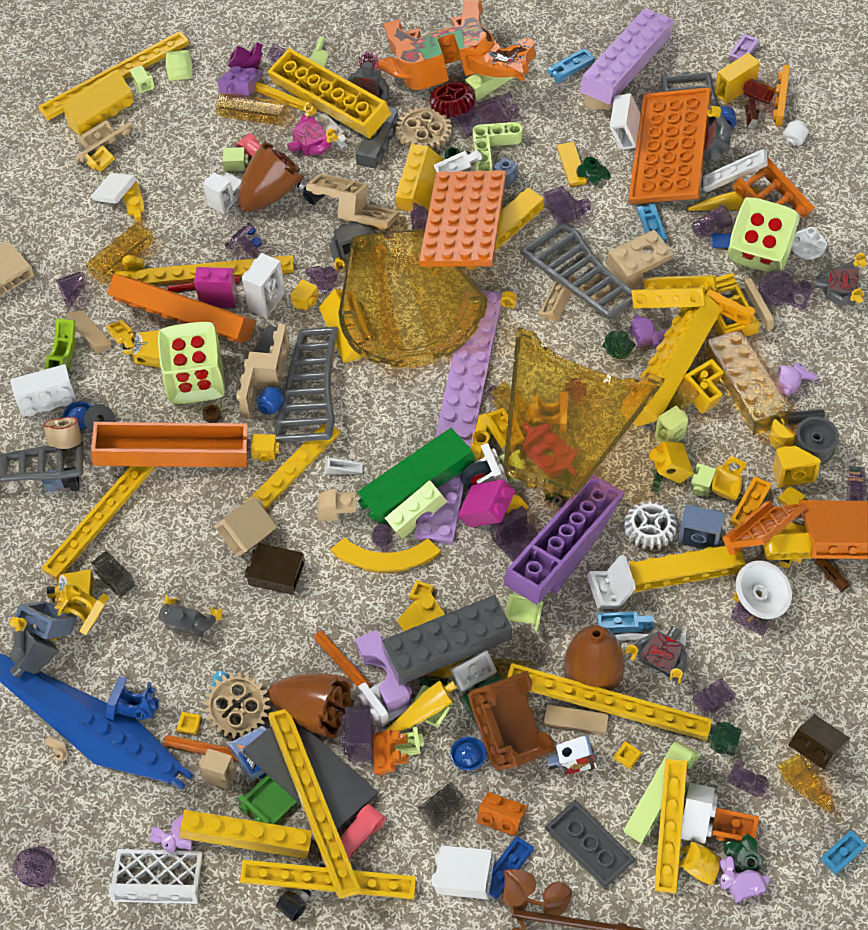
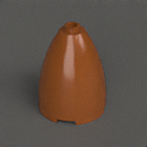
[237,141,305,213]
[563,625,625,691]
[268,673,354,738]

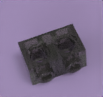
[91,551,135,598]
[418,782,465,832]

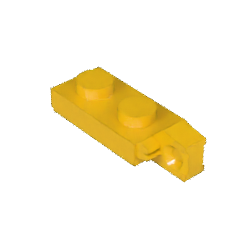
[124,182,145,223]
[105,320,135,349]

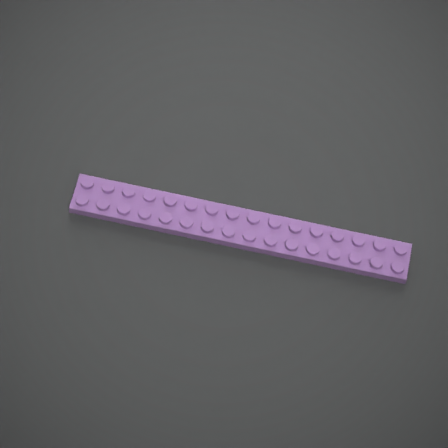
[414,288,502,545]

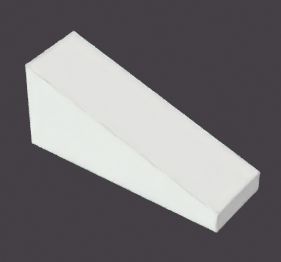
[324,458,363,475]

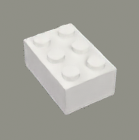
[242,253,285,319]
[10,364,77,417]

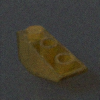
[776,753,834,812]

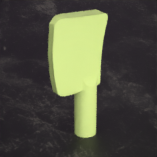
[310,37,328,67]

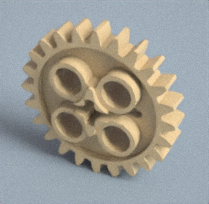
[396,105,452,150]
[203,672,270,740]

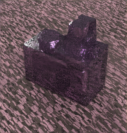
[544,185,591,225]

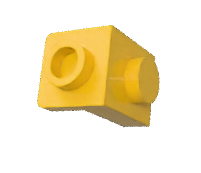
[84,146,115,172]

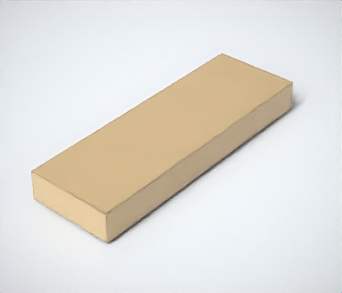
[744,278,774,331]
[544,705,609,735]

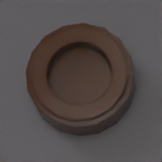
[202,405,221,423]

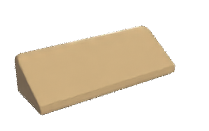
[538,274,576,322]
[66,310,112,355]

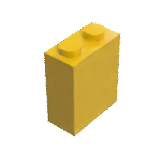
[715,53,760,104]

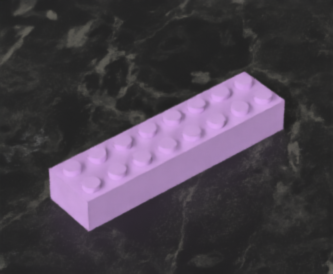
[580,8,674,105]

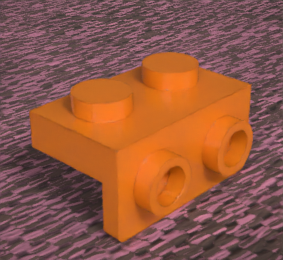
[476,792,527,836]
[711,807,759,842]

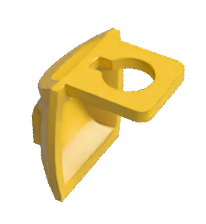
[769,419,796,449]
[712,456,747,501]
[679,842,721,885]

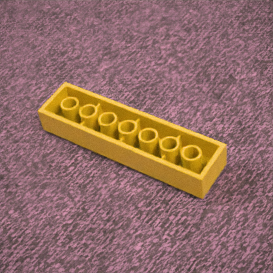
[267,48,391,139]
[621,295,722,427]

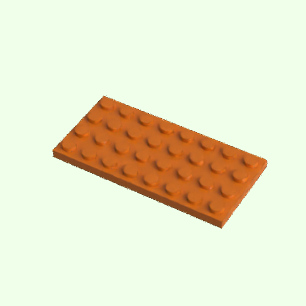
[628,87,712,204]
[419,170,507,267]

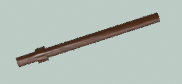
[512,909,644,930]

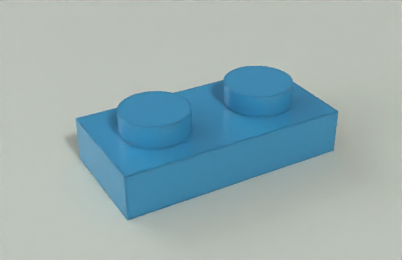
[820,830,867,875]

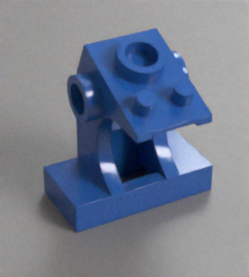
[105,676,159,720]

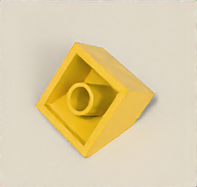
[772,446,821,488]

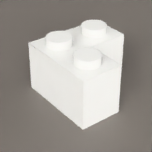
[203,172,241,214]
[681,783,718,844]

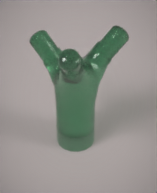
[651,469,664,492]

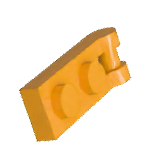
[706,289,755,326]

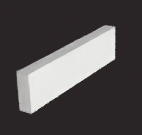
[703,149,768,192]

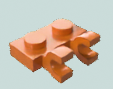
[373,729,409,775]

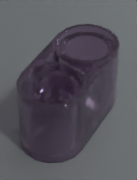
[692,678,736,717]

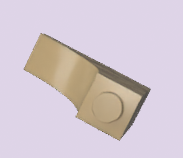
[0,240,34,297]

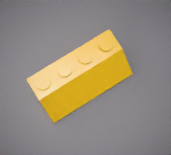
[62,69,134,136]
[395,144,445,214]
[397,593,471,683]

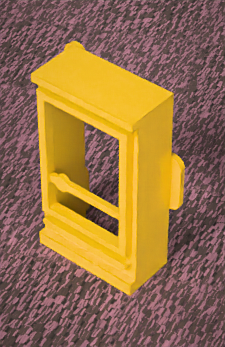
[713,273,760,344]

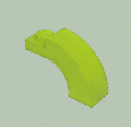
[45,318,77,371]

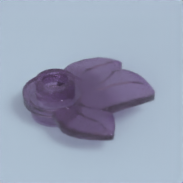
[305,266,338,294]

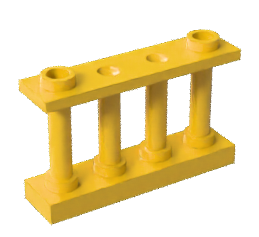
[631,275,717,308]

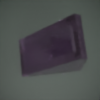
[56,272,86,309]

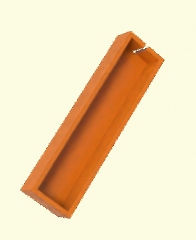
[107,274,256,343]
[91,422,248,467]

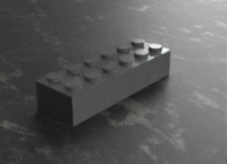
[382,595,512,685]

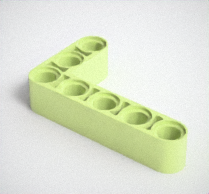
[473,122,522,171]
[624,741,701,844]

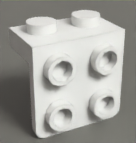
[587,555,635,610]
[358,680,413,728]

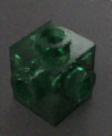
[602,330,636,359]
[708,721,742,756]

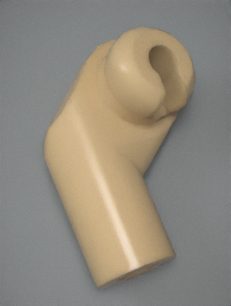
[45,736,69,762]

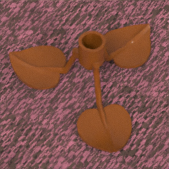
[502,869,572,930]

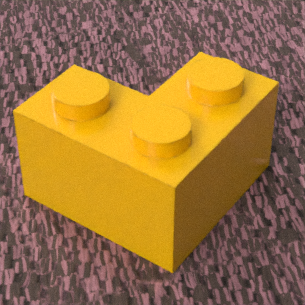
[678,359,724,415]

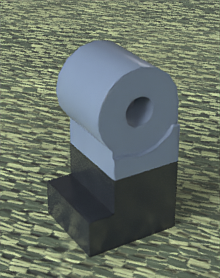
[41,467,79,492]

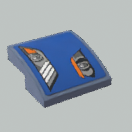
[228,726,267,780]

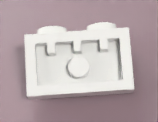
[450,650,497,692]

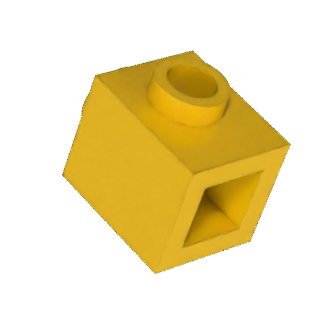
[290,279,319,311]
[251,434,280,462]

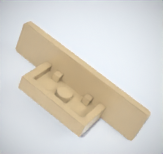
[75,120,133,164]

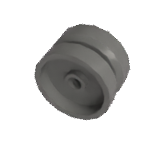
[794,416,839,465]

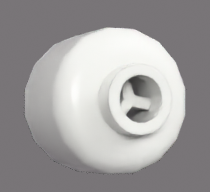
[783,120,808,147]

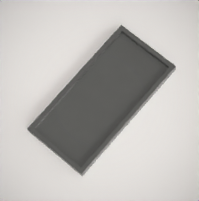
[243,724,378,831]

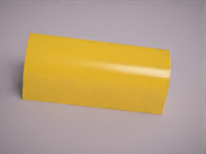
[319,288,373,363]

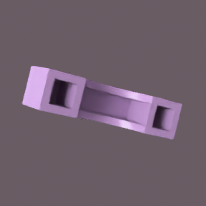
[355,630,412,714]

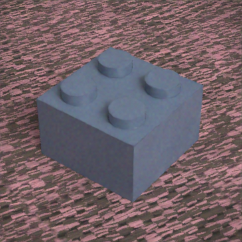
[678,505,725,549]

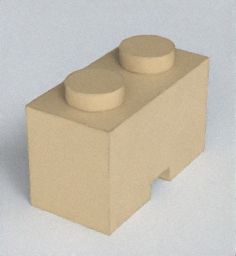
[199,748,237,790]

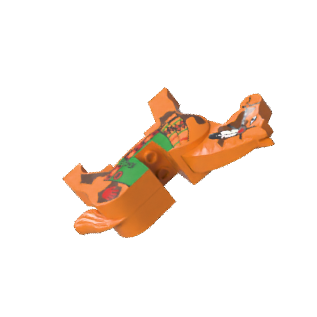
[377,0,536,90]

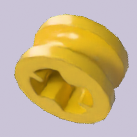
[500,291,517,308]

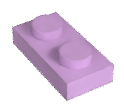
[728,34,759,62]

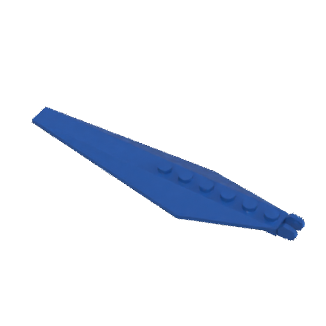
[0,653,194,790]

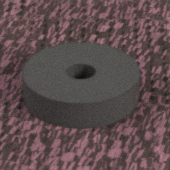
[84,404,115,433]

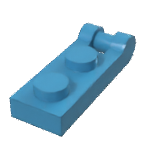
[547,48,595,83]
[636,203,667,243]

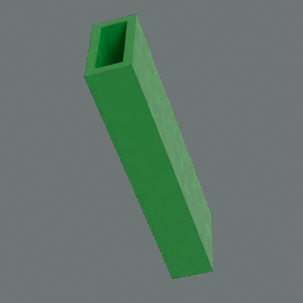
[357,427,476,527]

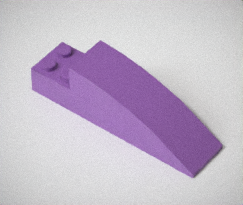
[504,474,625,605]

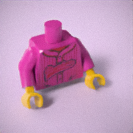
[287,102,338,156]

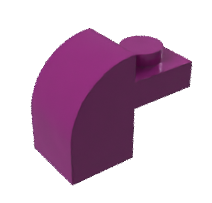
[227,42,263,70]

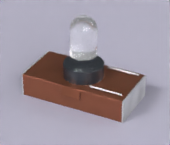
[744,98,769,129]

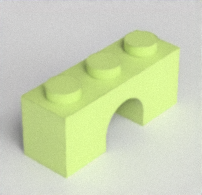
[385,480,448,539]

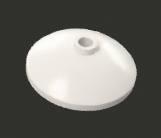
[736,561,792,619]

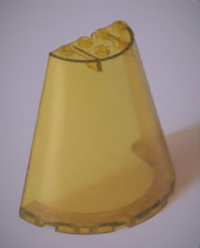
[338,229,488,368]
[503,327,665,499]

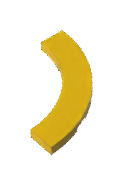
[330,538,441,573]

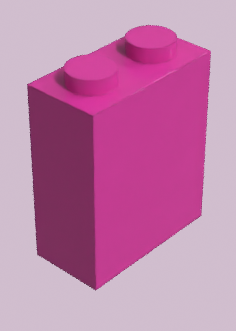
[194,267,238,308]
[457,479,515,527]

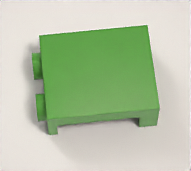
[238,775,298,825]

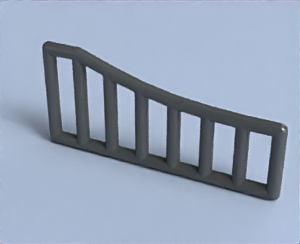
[520,222,633,319]
[274,327,339,443]
[0,441,83,482]

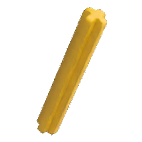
[255,81,307,111]

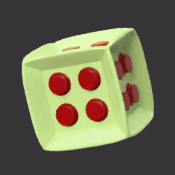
[728,197,799,274]
[158,322,225,404]

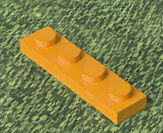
[773,65,790,127]

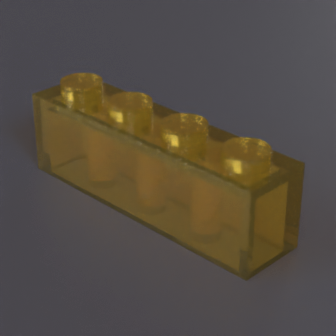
[86,221,154,285]

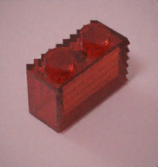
[743,79,776,104]

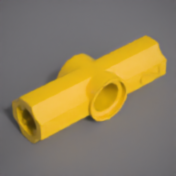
[471,413,492,461]

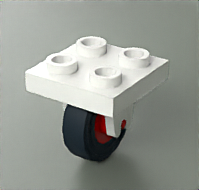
[461,443,509,489]

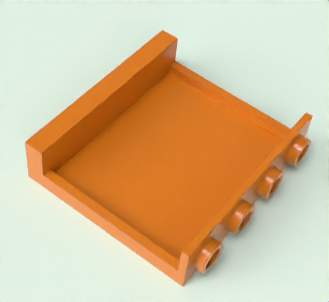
[797,500,868,559]

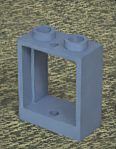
[15,601,77,639]

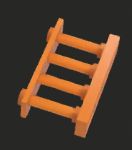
[733,157,815,218]

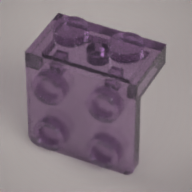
[491,506,539,562]

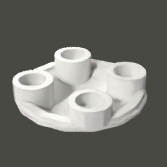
[792,227,827,259]

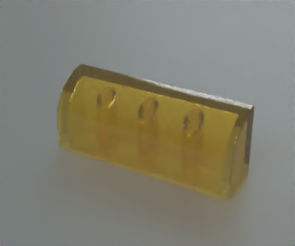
[215,93,289,126]

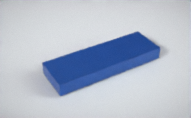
[489,836,534,900]

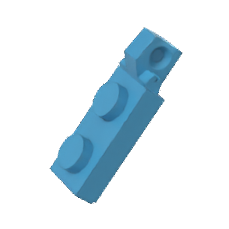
[597,611,654,633]

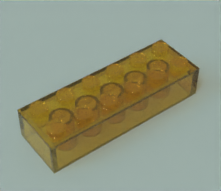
[706,329,790,436]

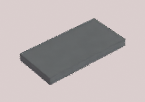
[544,800,636,889]

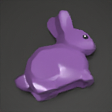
[629,314,668,349]

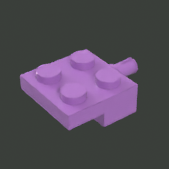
[217,66,263,96]

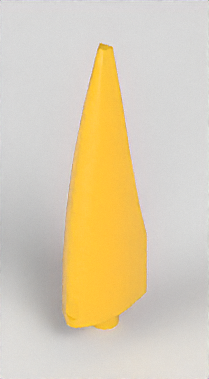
[688,187,767,211]
[385,681,458,732]

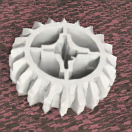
[624,500,677,551]

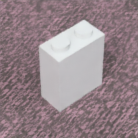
[610,93,640,149]
[432,845,495,900]

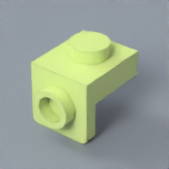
[395,727,424,755]

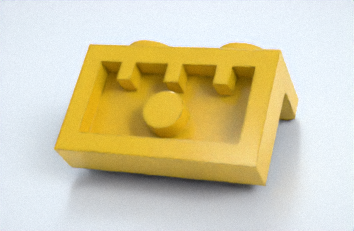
[483,408,523,449]

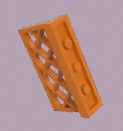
[722,501,807,555]

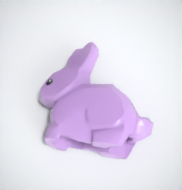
[777,363,818,397]
[150,810,194,853]
[720,856,770,904]

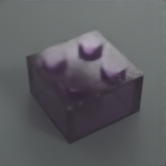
[341,706,373,762]

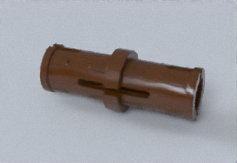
[814,558,850,592]

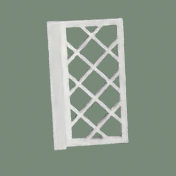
[109,849,203,904]

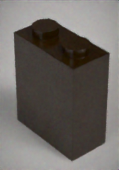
[245,543,305,595]
[788,714,850,770]

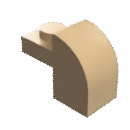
[318,489,356,521]

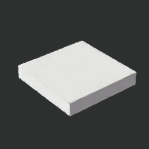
[90,173,137,203]

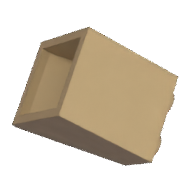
[214,496,277,557]

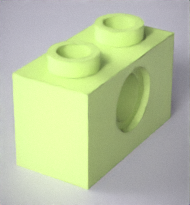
[655,406,688,443]

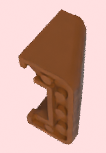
[469,671,555,770]

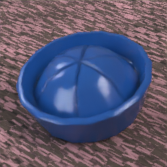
[62,401,92,430]
[450,736,487,771]

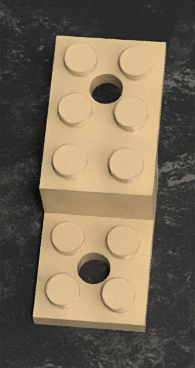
[306,173,400,230]
[580,230,674,301]
[237,324,290,419]

